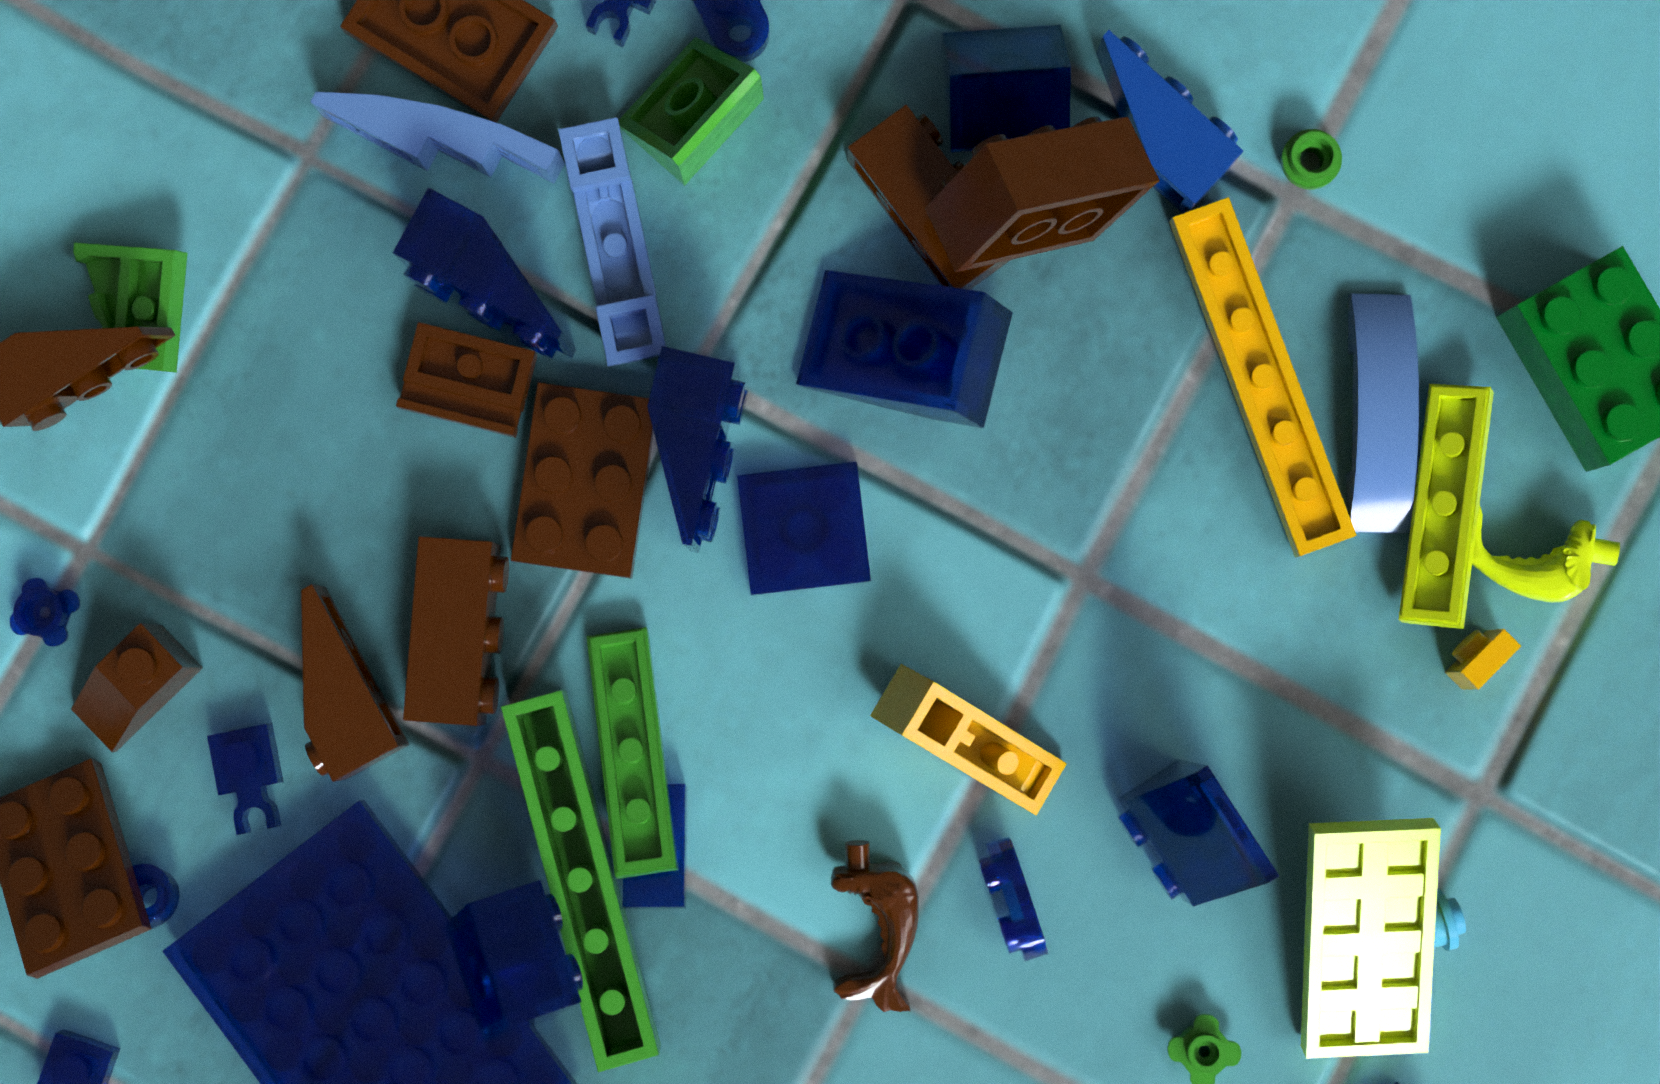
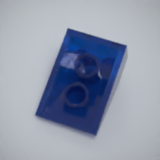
[796,270,1013,428]
[1118,759,1279,906]

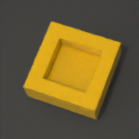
[1445,629,1521,690]

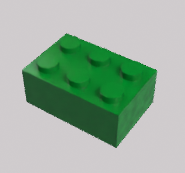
[1496,246,1660,472]

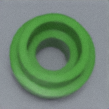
[1281,129,1342,190]

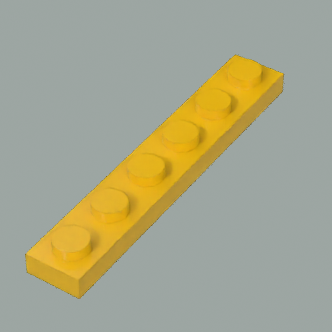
[1169,197,1357,558]

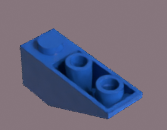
[1096,30,1244,214]

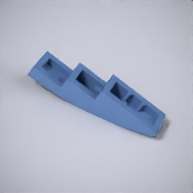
[310,92,565,184]

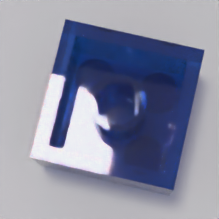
[445,880,583,1043]

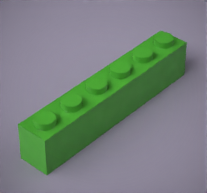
[501,690,661,1072]

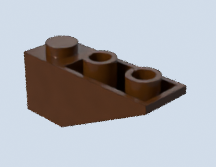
[0,327,176,431]

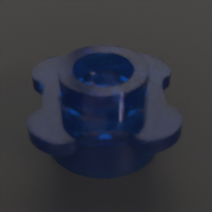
[9,578,80,647]

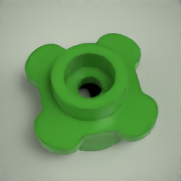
[1167,1014,1241,1084]

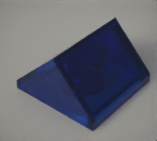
[942,25,1071,152]

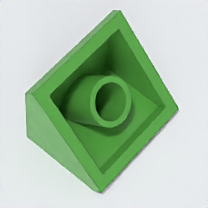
[619,37,764,186]

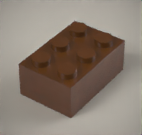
[925,116,1160,273]

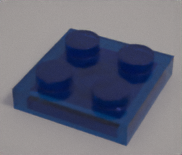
[737,461,871,596]

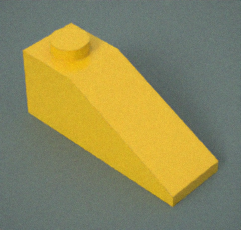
[870,664,1067,815]

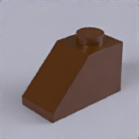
[71,623,203,752]

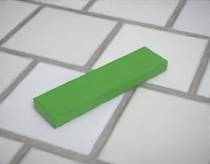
[587,627,678,879]

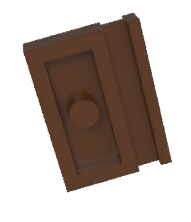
[396,322,538,438]

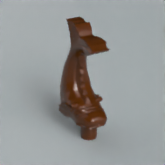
[831,840,919,1012]

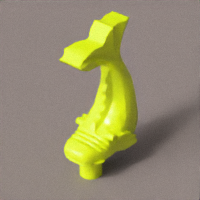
[1472,506,1620,603]

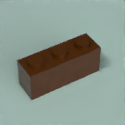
[847,104,1010,302]
[403,536,509,726]

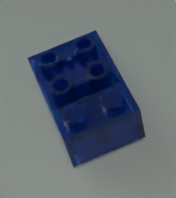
[393,187,576,359]
[647,346,748,553]

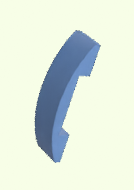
[558,117,668,367]
[1346,293,1419,534]

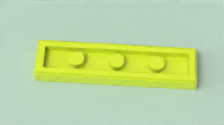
[1398,384,1494,629]

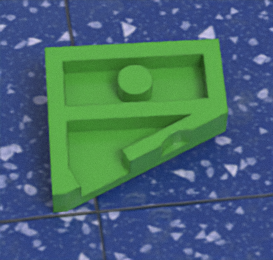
[73,243,188,373]

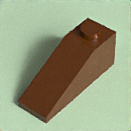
[301,584,410,782]

